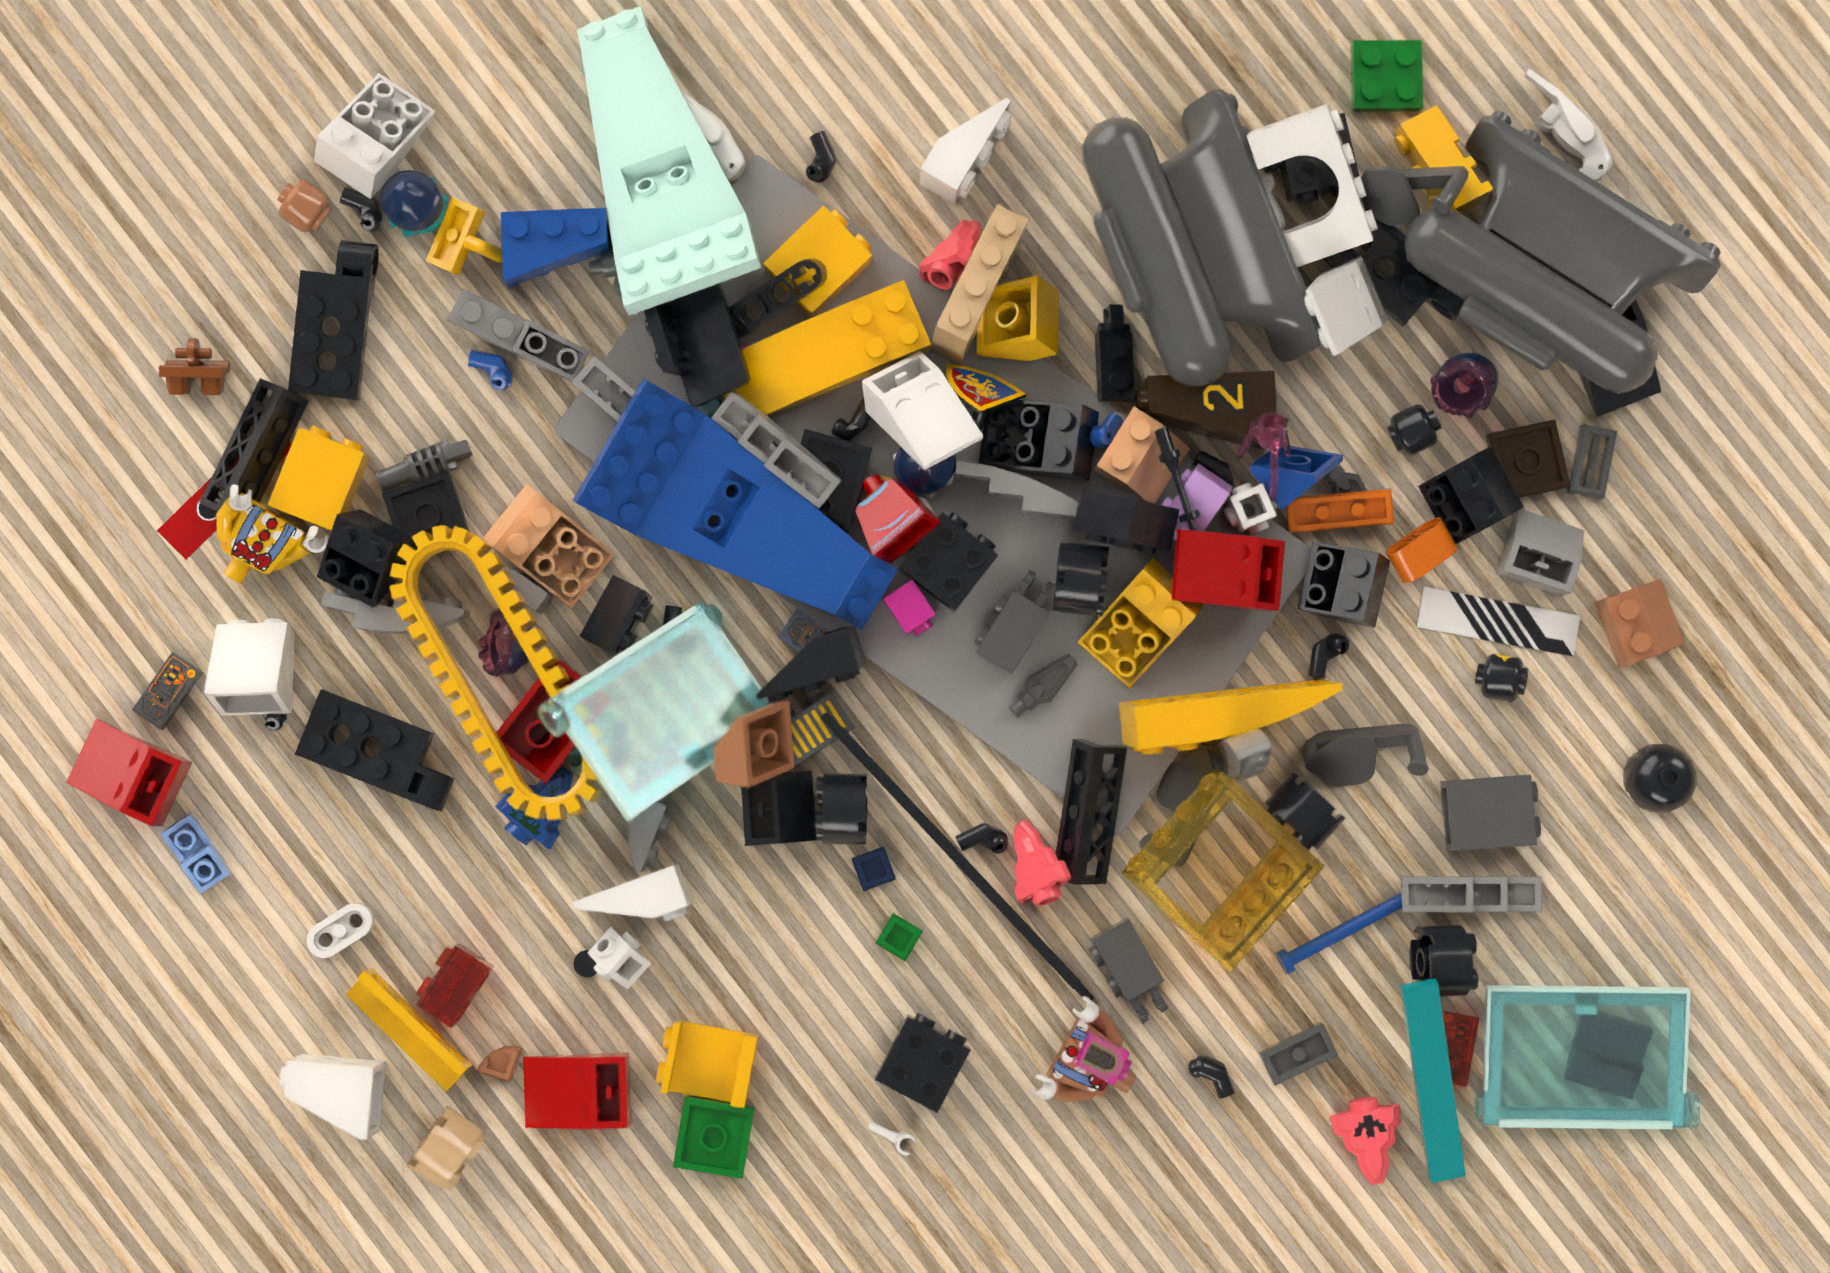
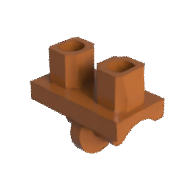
[159,338,230,395]

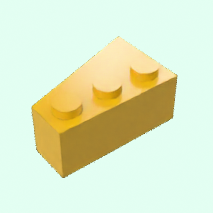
[1394,105,1493,213]

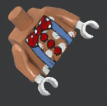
[1031,996,1136,1102]

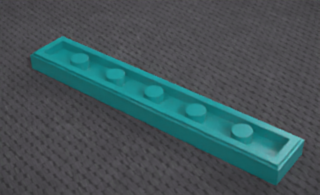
[1400,978,1466,1183]

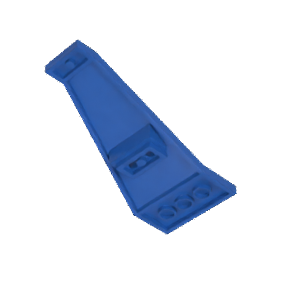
[573,378,898,630]

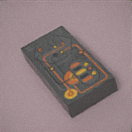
[132,652,204,730]

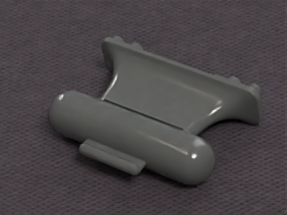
[1081,89,1322,386]
[1404,111,1721,394]

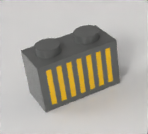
[790,691,855,766]

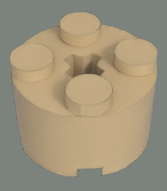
[406,1106,485,1191]

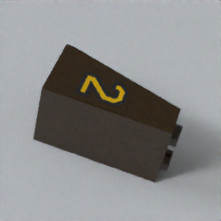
[1136,371,1278,450]

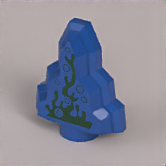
[495,767,573,850]

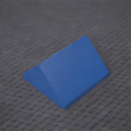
[1250,444,1343,510]

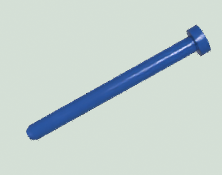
[1275,893,1402,975]

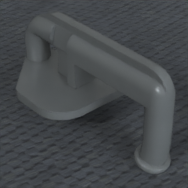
[1361,166,1469,226]
[1302,724,1429,786]
[1140,746,1224,867]

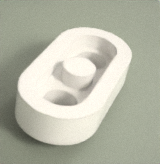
[306,903,374,958]

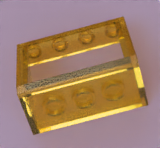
[1121,768,1325,972]

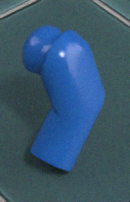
[468,350,513,391]
[1089,413,1123,448]

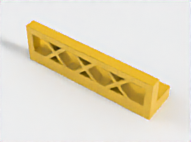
[345,968,473,1092]

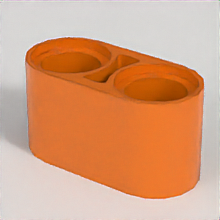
[1386,518,1458,583]

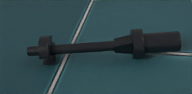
[1154,427,1201,530]

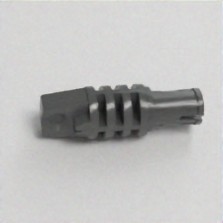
[375,440,473,492]

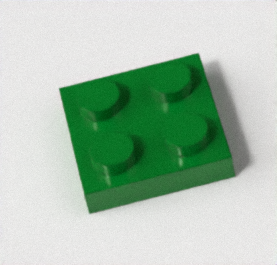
[1351,40,1423,112]
[673,1096,755,1179]

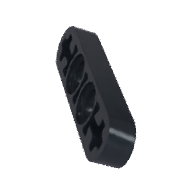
[729,258,827,340]

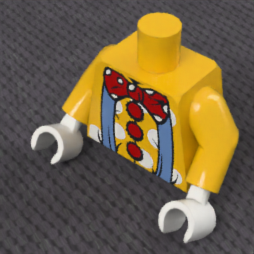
[216,485,328,584]

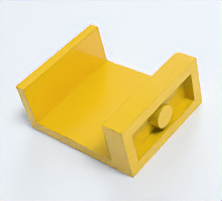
[656,1020,759,1108]

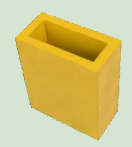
[763,205,872,318]
[267,425,370,531]

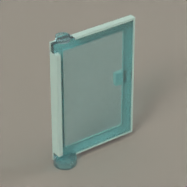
[538,601,772,822]
[1474,985,1700,1130]

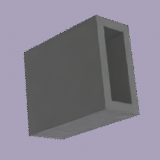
[1440,775,1541,851]

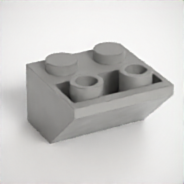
[1495,509,1584,596]

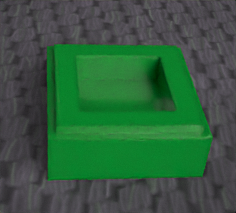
[875,913,923,961]

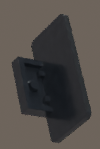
[644,283,750,407]

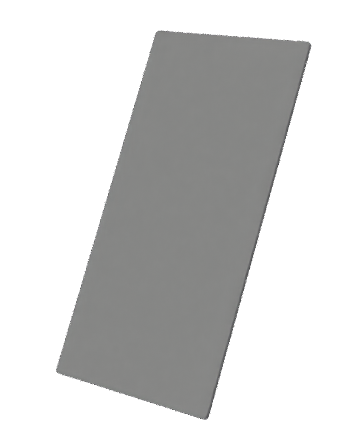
[554,155,1311,835]

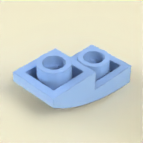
[160,812,230,894]

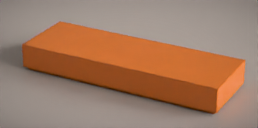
[1286,488,1394,533]

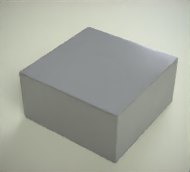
[507,568,553,614]

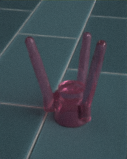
[1236,412,1291,501]

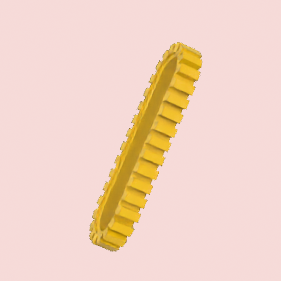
[390,525,609,821]

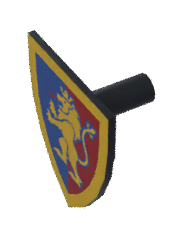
[945,363,1027,430]

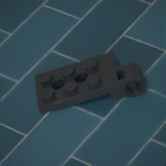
[1322,218,1465,327]
[288,240,379,400]
[800,429,873,535]
[295,689,455,812]

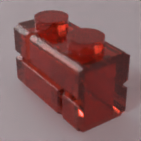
[416,944,495,1028]

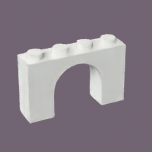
[1247,103,1378,267]

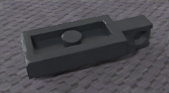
[1094,304,1135,402]

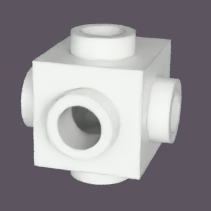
[1223,482,1277,535]
[588,927,651,990]

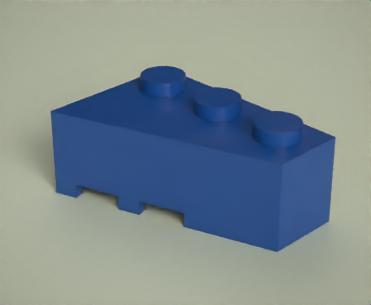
[501,208,611,289]

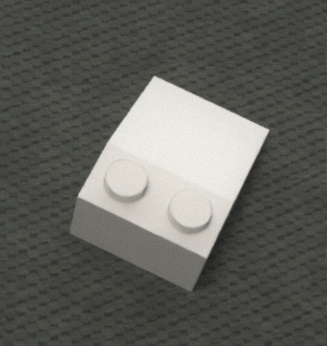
[572,864,693,922]

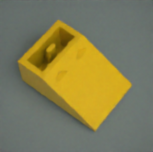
[1078,558,1205,689]

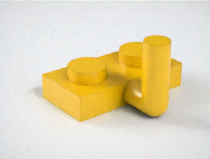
[426,197,502,276]

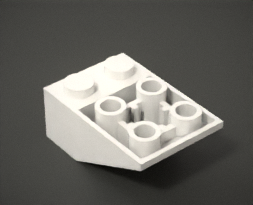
[314,73,435,199]
[920,98,1012,205]
[1304,255,1388,356]
[862,351,983,470]

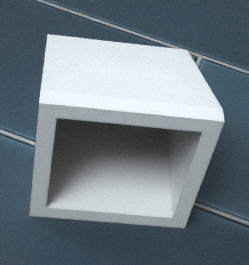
[205,618,295,716]
[280,1054,386,1140]

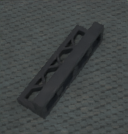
[199,378,309,512]
[1056,739,1127,885]

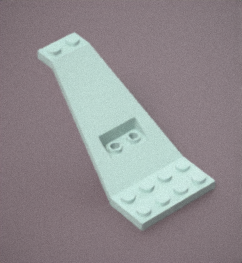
[577,6,761,316]

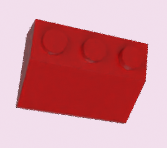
[497,658,611,784]

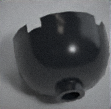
[1623,744,1697,813]

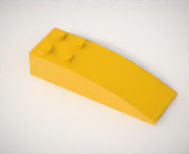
[723,280,931,417]
[1119,679,1343,755]

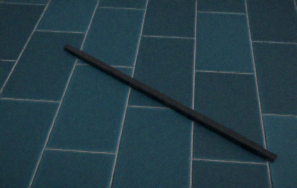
[820,712,1094,1001]

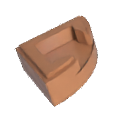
[476,1046,522,1082]

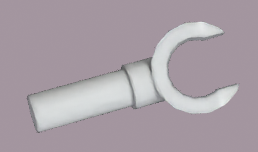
[867,1121,916,1156]

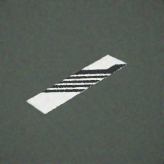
[1417,587,1580,656]

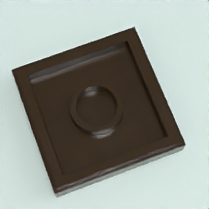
[1485,419,1571,498]

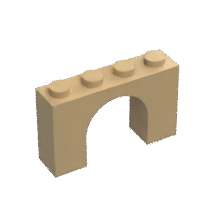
[930,204,1029,365]

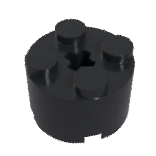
[1053,542,1109,617]
[1265,772,1346,851]
[815,774,867,845]
[1409,925,1478,997]

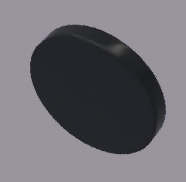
[574,950,597,977]

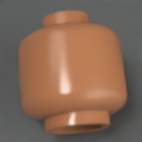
[277,180,332,232]

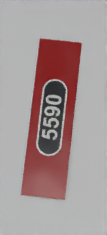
[157,442,292,560]

